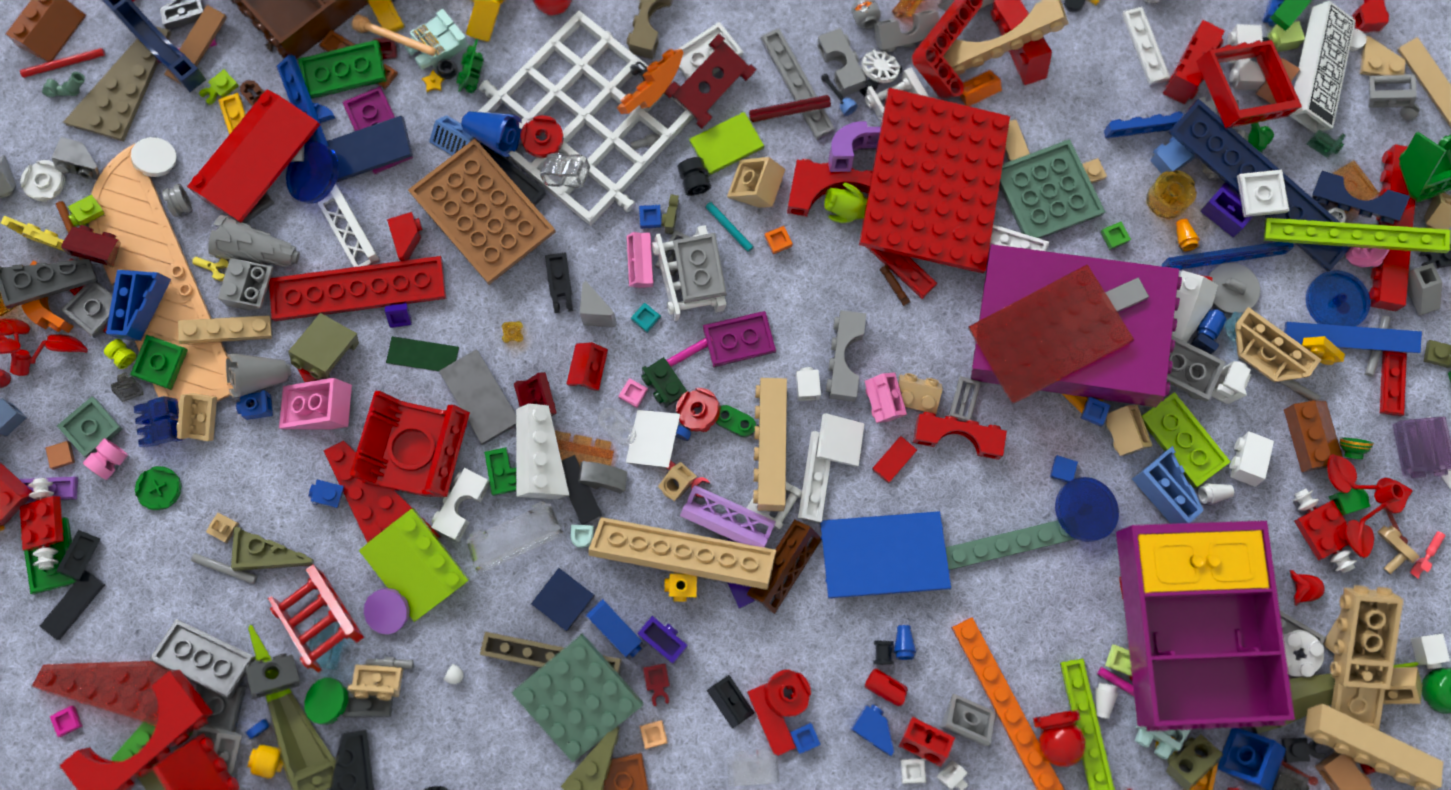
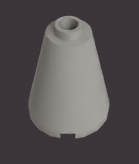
[226,353,291,398]

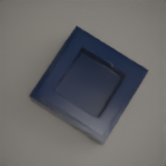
[1191,333,1219,354]

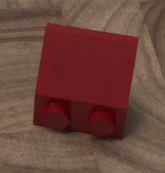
[61,225,121,267]

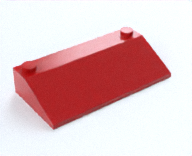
[187,89,321,223]

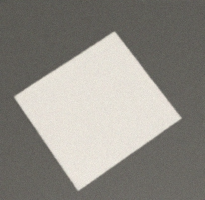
[626,410,680,467]

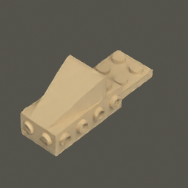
[1324,585,1404,730]

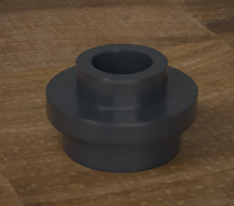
[436,59,458,79]

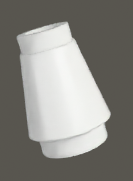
[1198,483,1234,505]
[1095,683,1119,718]

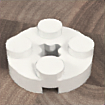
[1283,630,1324,677]

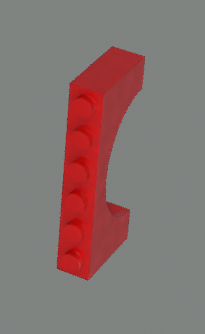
[787,159,872,217]
[59,670,213,790]

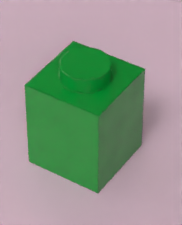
[1328,488,1371,515]

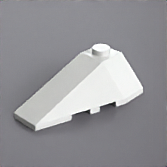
[1172,270,1218,343]

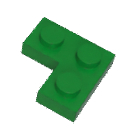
[484,447,517,496]

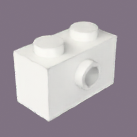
[1230,431,1274,487]

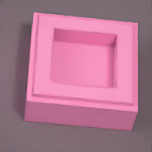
[618,378,648,408]

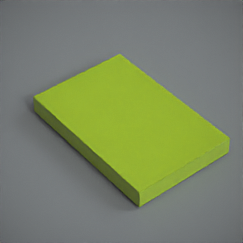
[689,112,764,176]

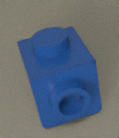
[308,479,345,508]

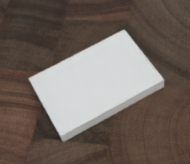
[679,22,743,79]

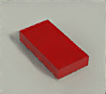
[872,436,917,484]

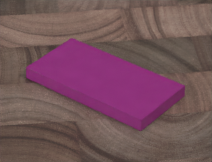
[342,86,413,174]

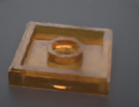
[1332,160,1380,214]

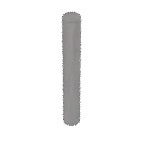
[1365,316,1391,377]
[191,553,258,584]

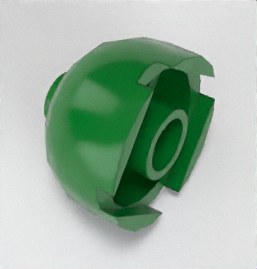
[1422,668,1451,714]

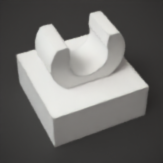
[936,760,968,790]

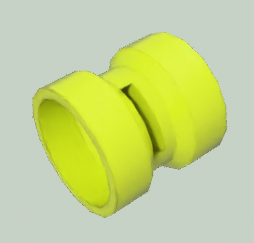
[104,339,137,369]

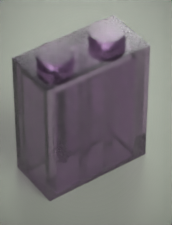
[1392,416,1451,479]

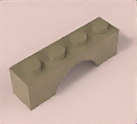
[626,0,673,59]

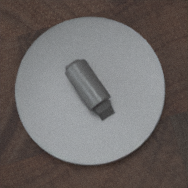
[1208,262,1260,314]

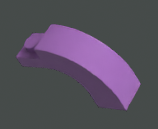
[828,121,880,172]

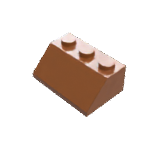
[5,0,86,62]
[1284,400,1343,472]

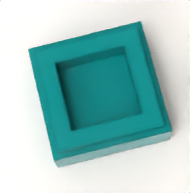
[631,302,661,333]

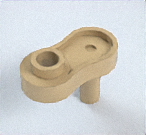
[1377,525,1419,574]

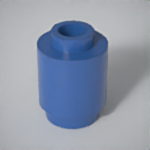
[1197,309,1227,340]

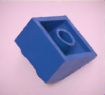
[1217,728,1286,790]

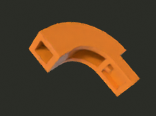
[21,260,74,333]

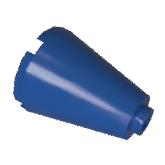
[461,111,522,157]

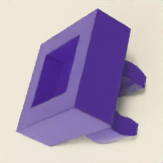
[385,303,412,328]

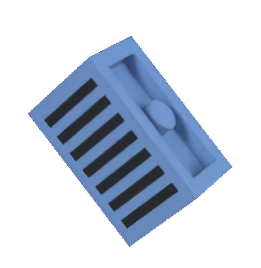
[429,115,479,155]

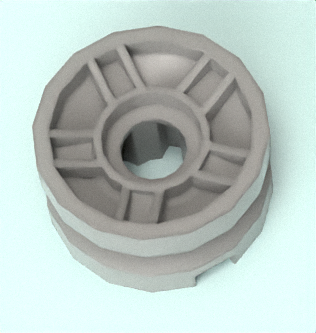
[162,184,193,217]

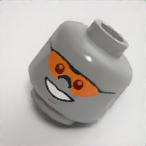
[852,0,881,29]

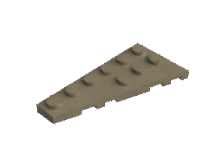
[63,26,171,142]

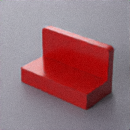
[566,342,608,391]

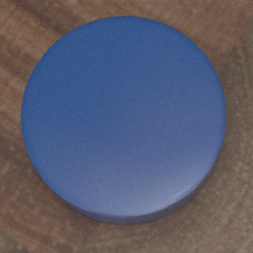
[675,425,692,441]
[245,718,270,740]

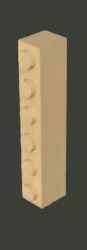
[753,378,787,511]
[1304,704,1443,790]

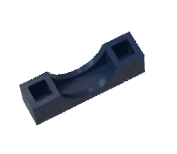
[1312,171,1410,225]

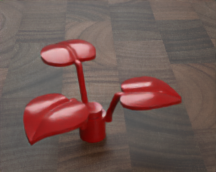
[0,318,88,376]
[1327,454,1413,558]

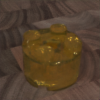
[1146,170,1197,220]

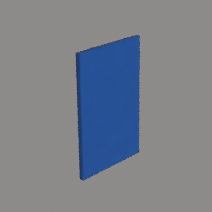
[820,511,951,599]

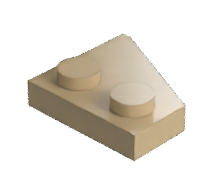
[1360,36,1406,76]

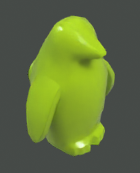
[824,183,867,223]

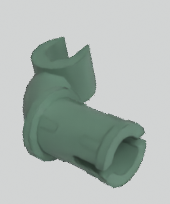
[42,72,85,97]

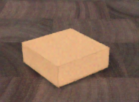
[640,720,668,749]

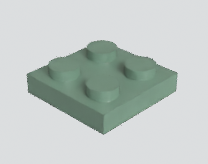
[57,396,123,458]

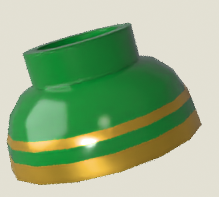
[1339,437,1374,459]

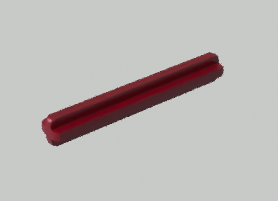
[749,95,831,122]

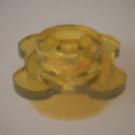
[501,321,523,343]

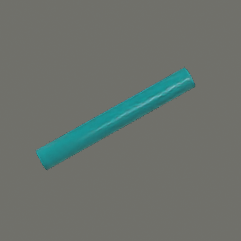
[705,202,754,252]

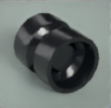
[677,157,711,196]

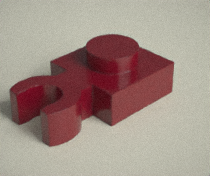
[643,663,670,706]

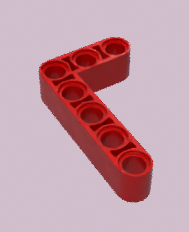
[912,0,983,100]

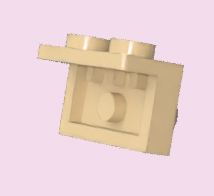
[898,373,943,414]
[176,393,217,441]
[348,664,403,700]

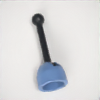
[821,74,858,116]

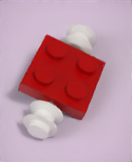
[20,478,63,570]
[1292,488,1357,573]

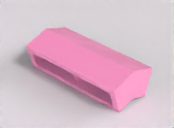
[627,232,653,288]

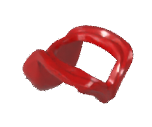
[1289,570,1325,606]

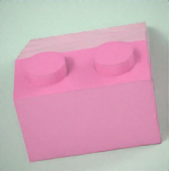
[279,378,352,430]

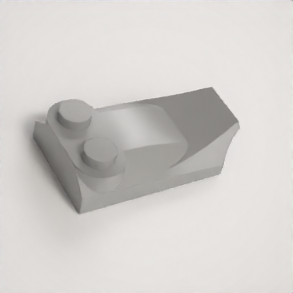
[1167,336,1226,402]

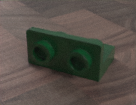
[641,357,687,407]

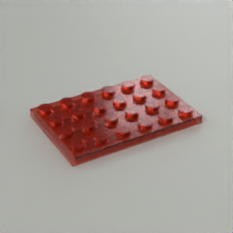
[968,264,1134,405]

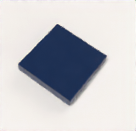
[531,568,595,632]

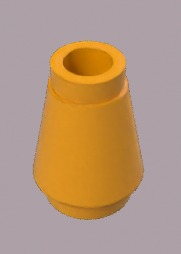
[1175,219,1200,252]

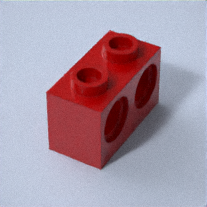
[899,717,955,767]

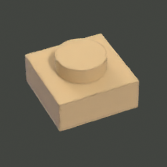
[1082,158,1107,184]

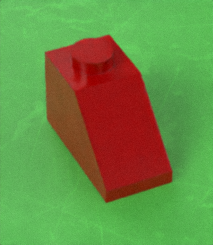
[387,212,423,261]

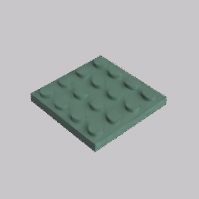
[999,139,1105,239]
[511,633,644,762]

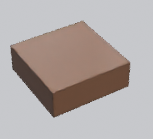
[45,441,75,470]

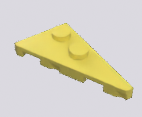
[1,216,65,252]

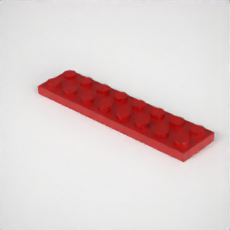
[269,256,446,322]

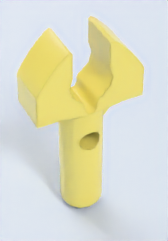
[192,257,229,281]

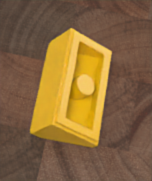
[466,0,501,42]

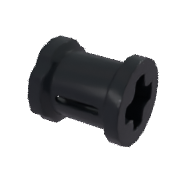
[873,641,894,665]

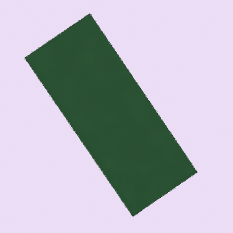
[386,336,459,371]

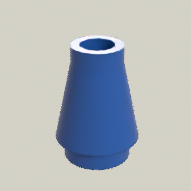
[894,625,916,660]

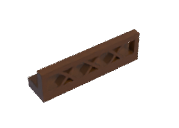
[746,519,821,614]

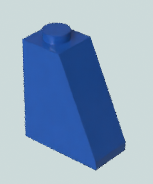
[586,599,643,658]

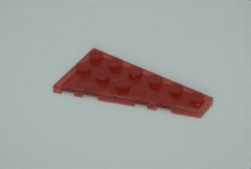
[32,661,170,726]

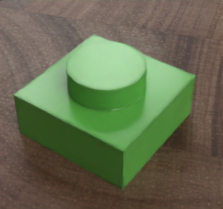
[1100,221,1131,250]

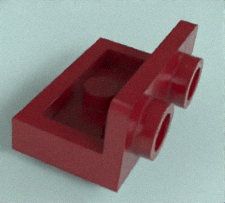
[514,372,557,417]

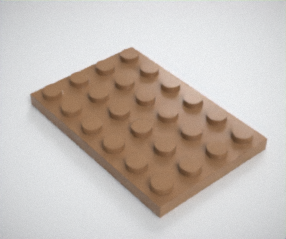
[408,139,556,285]

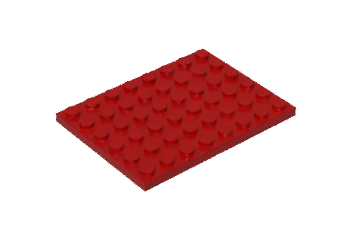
[859,88,1010,274]

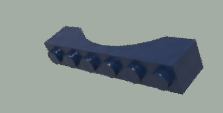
[102,0,206,93]

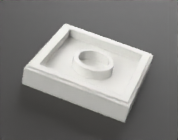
[1237,170,1289,217]
[817,413,864,467]

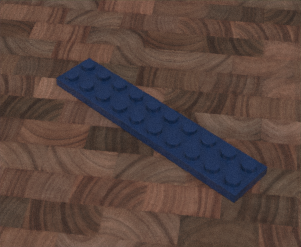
[1168,99,1351,271]

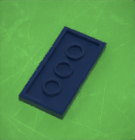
[327,116,413,182]

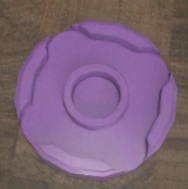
[364,588,410,634]

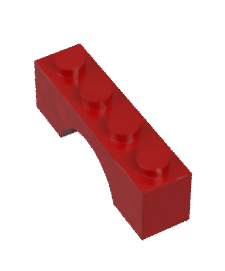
[1352,0,1389,33]
[913,412,1007,460]

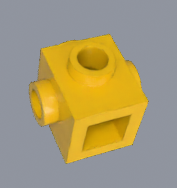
[664,572,697,602]

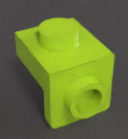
[68,194,104,227]

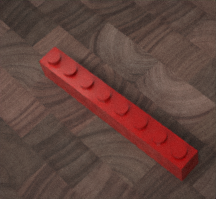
[1368,144,1415,312]

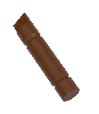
[880,265,910,306]

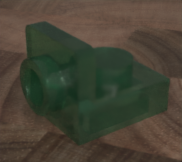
[1306,130,1346,158]

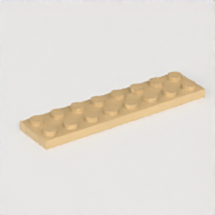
[589,517,776,589]

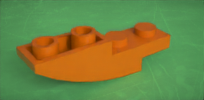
[616,48,684,114]

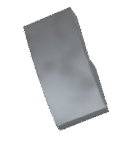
[578,461,627,494]

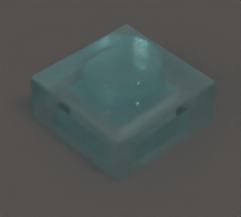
[1225,311,1243,342]

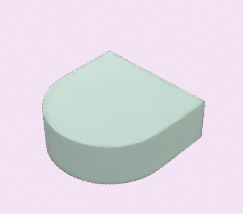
[571,525,594,548]

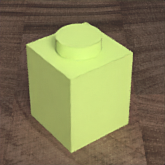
[1268,21,1305,52]

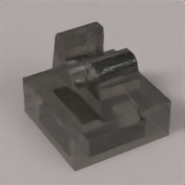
[111,372,144,402]

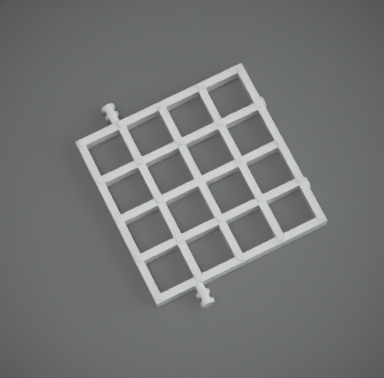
[478,10,694,226]

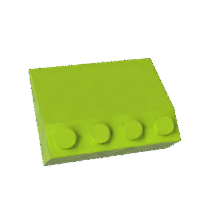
[358,508,469,622]

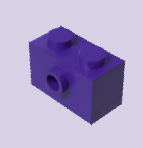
[637,616,688,664]

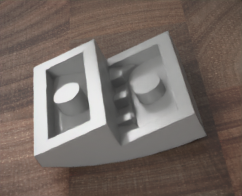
[191,725,242,777]

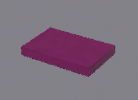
[703,311,776,368]

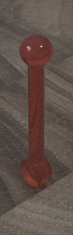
[1383,508,1408,544]
[1281,760,1318,786]

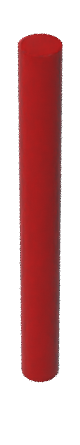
[20,48,105,78]

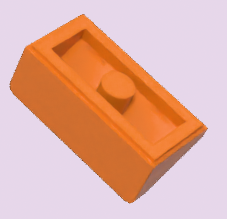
[960,70,1002,106]

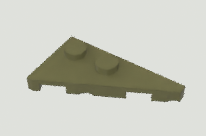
[231,527,314,571]
[560,726,620,790]

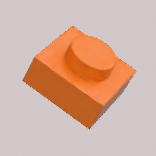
[764,226,793,255]

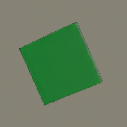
[130,335,188,390]

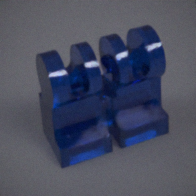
[133,396,183,447]

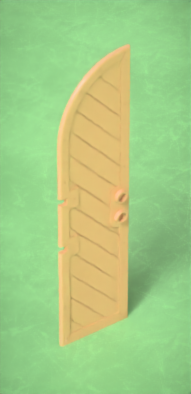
[88,144,233,425]

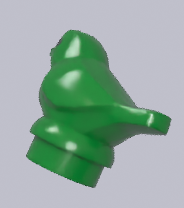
[1248,123,1274,153]

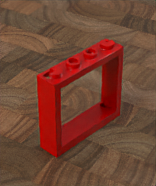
[1196,40,1302,128]

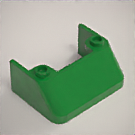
[1399,132,1451,202]

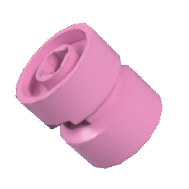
[83,438,129,480]

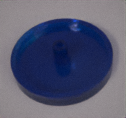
[286,142,339,204]
[1306,270,1370,327]
[1055,477,1119,542]

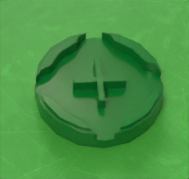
[134,466,182,511]

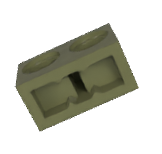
[1166,734,1223,790]

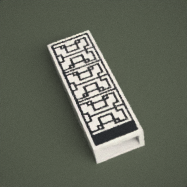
[1289,1,1355,133]

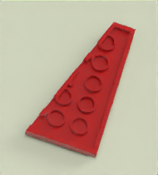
[323,440,441,543]

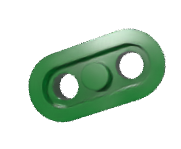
[716,405,756,437]

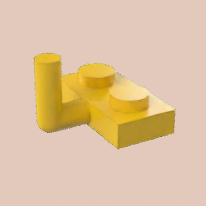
[1302,336,1345,365]

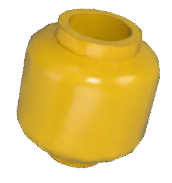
[247,745,283,779]

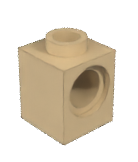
[658,462,697,501]

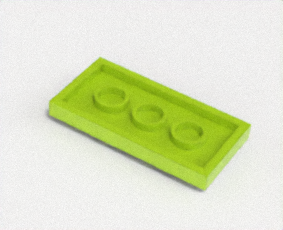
[1142,392,1231,488]

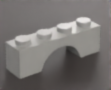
[826,310,866,402]

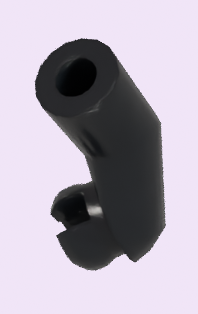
[630,62,648,81]

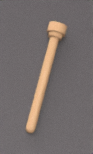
[352,14,436,55]

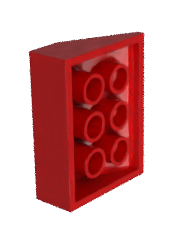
[153,732,240,790]

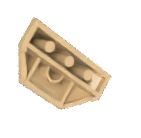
[1235,307,1322,382]

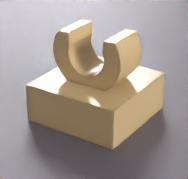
[206,512,239,543]

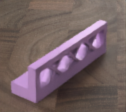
[680,485,776,548]

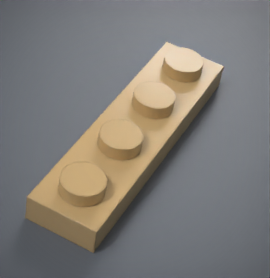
[178,315,272,344]

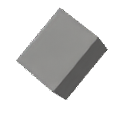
[580,281,617,327]
[940,694,996,746]

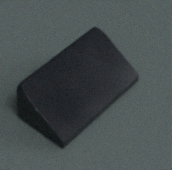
[707,675,755,729]

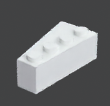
[516,403,569,499]

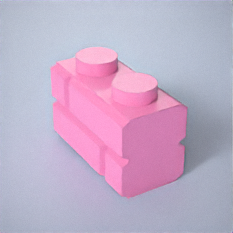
[865,372,907,423]

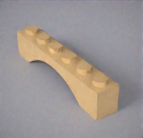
[943,0,1069,75]

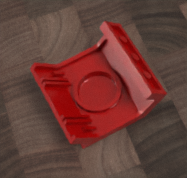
[350,391,470,497]

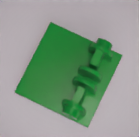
[456,39,484,93]

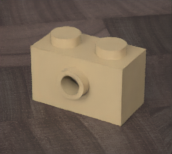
[1106,405,1153,456]

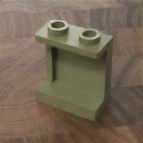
[288,313,359,380]

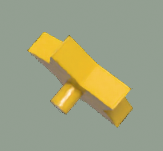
[421,70,445,92]

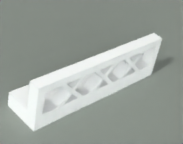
[317,185,380,267]

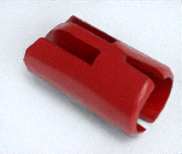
[864,668,908,707]

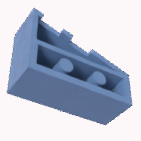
[1132,446,1204,524]

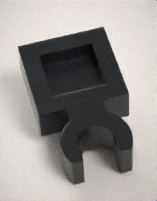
[1419,244,1451,268]
[1281,738,1326,762]

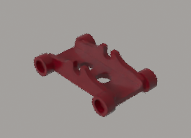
[664,33,757,129]

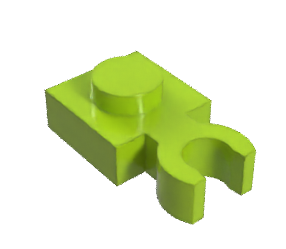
[198,69,239,105]

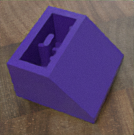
[1200,183,1253,237]

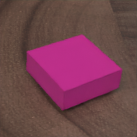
[50,705,83,737]

